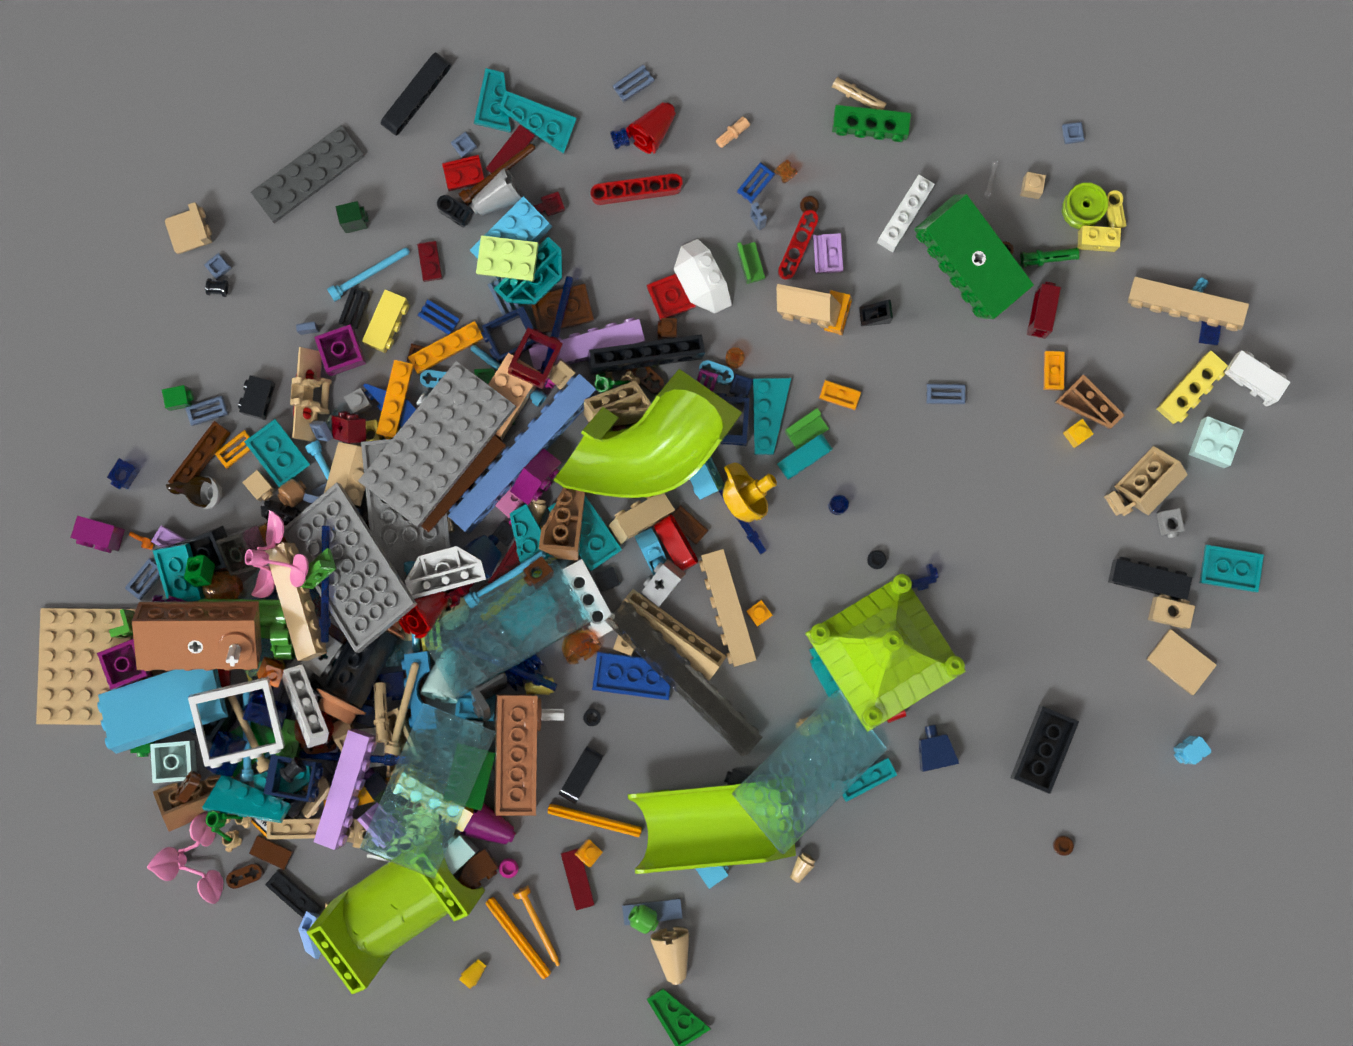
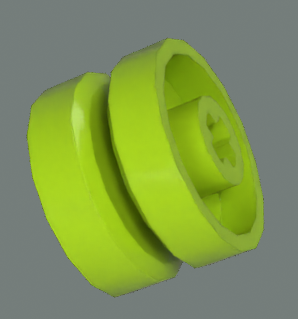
[1062,183,1108,229]

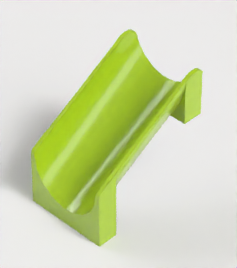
[627,777,796,874]
[306,828,485,994]

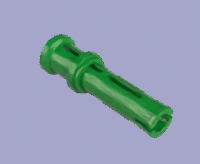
[1020,248,1079,268]

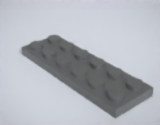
[250,125,364,223]

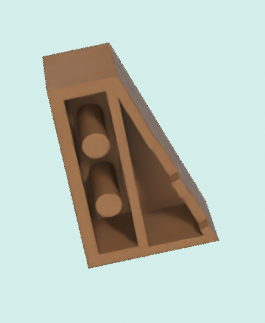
[1054,374,1125,429]

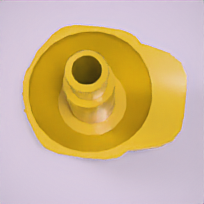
[723,463,777,522]

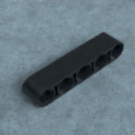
[380,52,452,136]

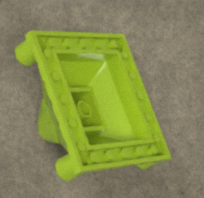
[805,574,966,733]

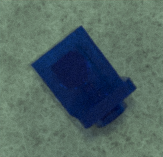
[911,564,939,591]

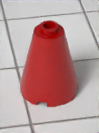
[626,102,676,154]
[398,591,448,638]

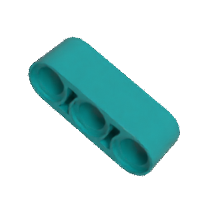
[777,434,833,480]

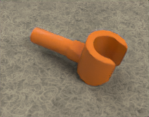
[129,531,154,550]

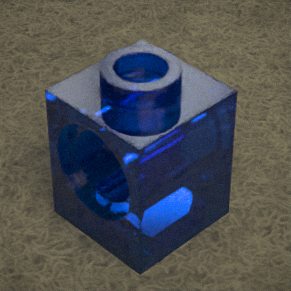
[107,458,140,489]

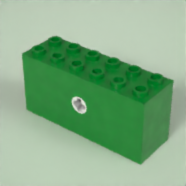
[914,194,1034,319]

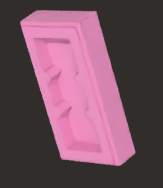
[495,486,524,519]

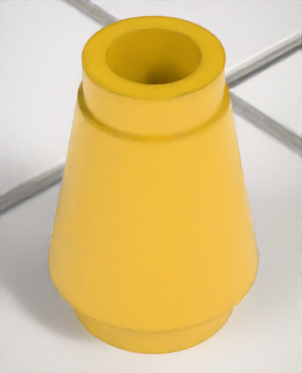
[459,959,487,989]

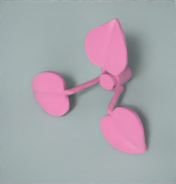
[245,511,309,598]
[147,811,223,904]

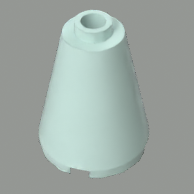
[421,648,460,704]

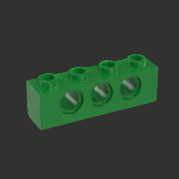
[832,105,911,142]

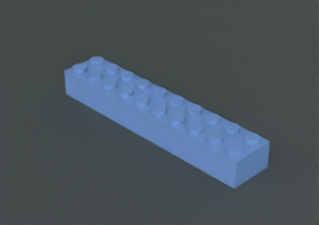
[448,374,597,535]

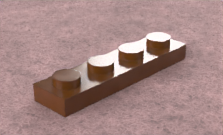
[168,421,231,483]

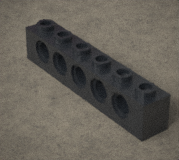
[587,334,705,375]

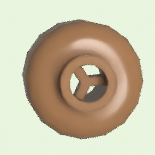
[277,479,307,507]

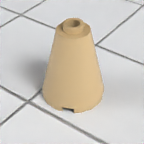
[651,927,689,985]

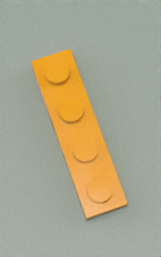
[408,321,484,375]
[376,360,414,439]

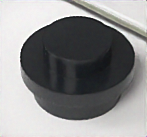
[867,550,887,569]

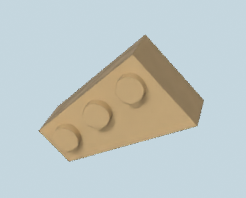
[607,493,675,546]

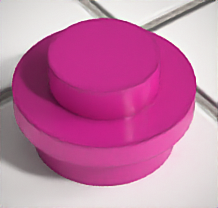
[499,858,518,878]

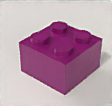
[314,324,366,376]
[510,448,562,505]
[70,515,125,553]
[97,639,153,690]

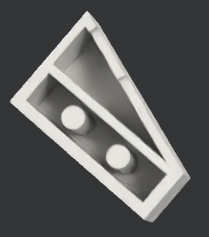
[1224,350,1290,407]

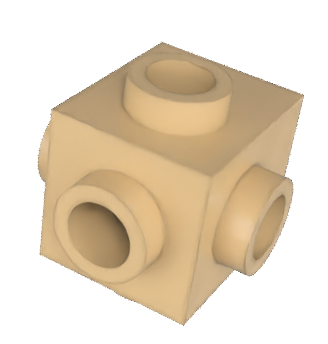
[346,819,375,849]

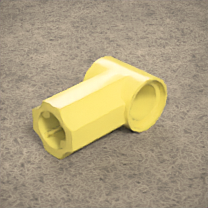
[1106,190,1126,228]

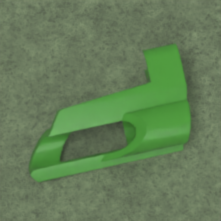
[199,599,296,660]

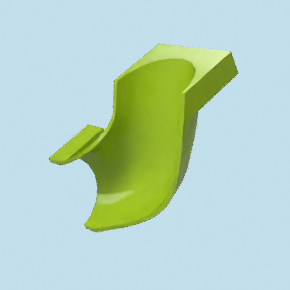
[554,369,742,498]

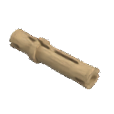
[832,76,887,110]
[373,683,389,743]

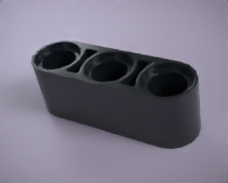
[558,746,604,804]

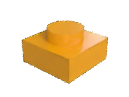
[746,600,773,627]
[575,839,603,867]

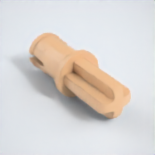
[716,117,750,148]

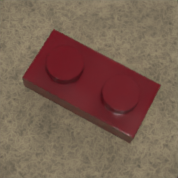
[417,241,442,282]

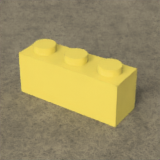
[362,290,409,353]

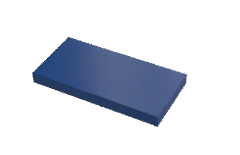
[592,652,674,700]

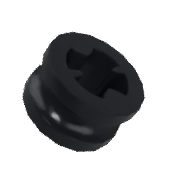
[583,709,601,726]

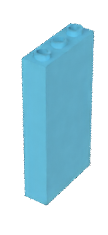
[97,669,228,754]

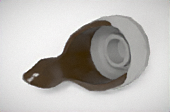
[166,476,223,509]

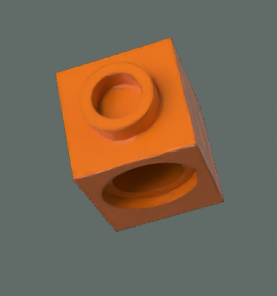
[257,657,285,688]

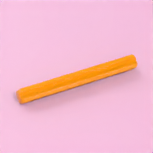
[547,804,642,837]
[485,897,551,979]

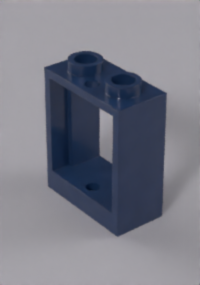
[481,306,538,363]
[715,393,750,446]
[263,755,323,802]

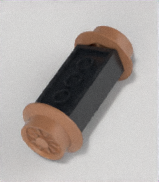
[316,621,406,725]

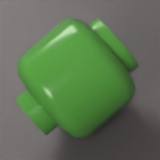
[628,904,659,934]

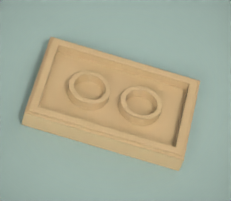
[1146,629,1217,695]

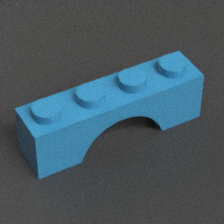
[401,651,439,732]

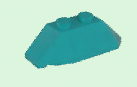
[494,237,562,305]

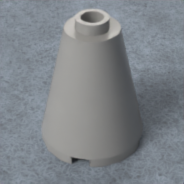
[471,168,525,216]

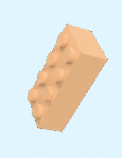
[488,353,541,441]

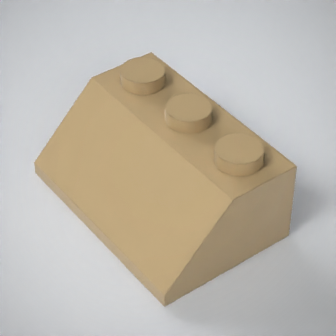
[777,284,841,328]
[324,442,366,507]
[1114,446,1188,516]

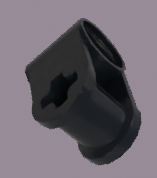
[437,195,474,228]

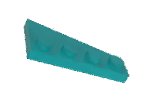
[753,378,791,455]

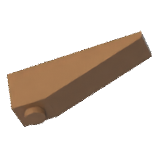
[539,487,585,561]
[153,773,234,832]

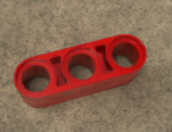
[654,515,698,571]

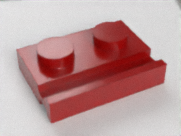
[442,155,484,191]

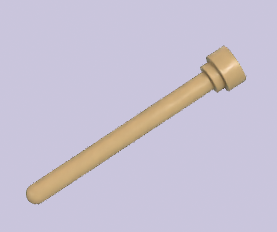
[384,662,419,756]
[228,695,270,774]

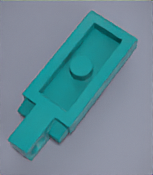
[809,647,842,699]

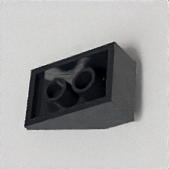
[167,526,237,571]

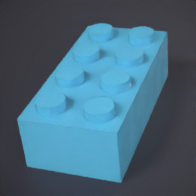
[470,196,553,280]

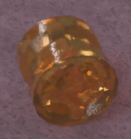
[774,160,798,184]
[725,347,745,369]

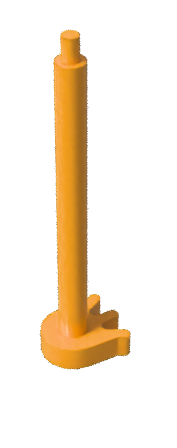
[513,885,560,966]

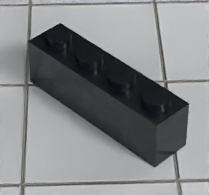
[1108,557,1193,600]

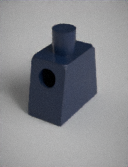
[463,535,502,582]
[918,724,959,772]

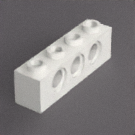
[877,175,935,252]
[561,559,619,638]
[282,664,329,748]

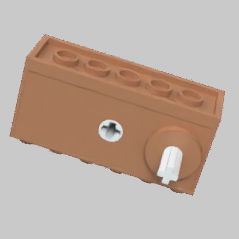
[132,601,262,671]
[494,694,564,816]

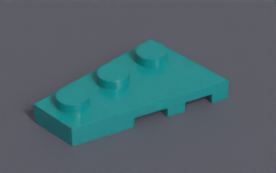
[474,68,511,133]

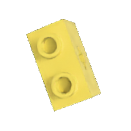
[1077,226,1121,252]

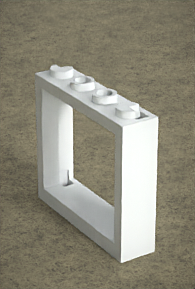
[188,677,285,768]

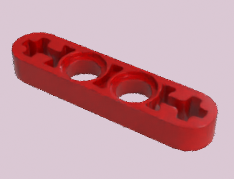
[778,210,818,280]

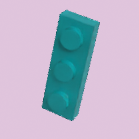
[836,758,897,802]

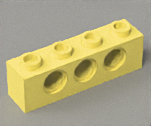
[1156,351,1228,424]

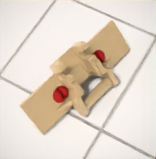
[290,347,332,442]

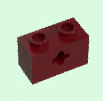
[331,411,366,443]

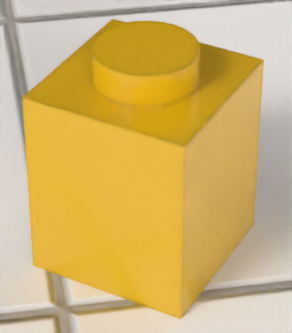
[1063,419,1094,448]

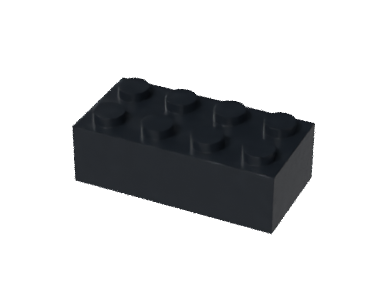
[1010,706,1079,794]

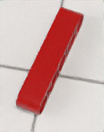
[591,173,683,205]

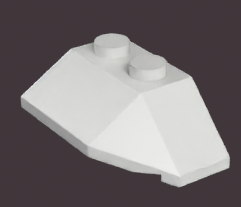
[674,239,732,314]
[405,546,486,599]

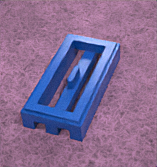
[737,162,775,204]
[418,299,460,335]

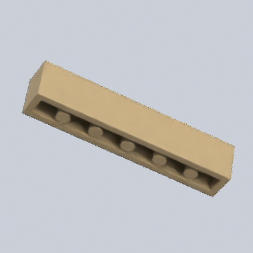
[1128,277,1249,331]
[265,542,327,661]
[699,549,756,667]
[616,589,727,681]

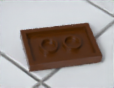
[531,284,594,334]

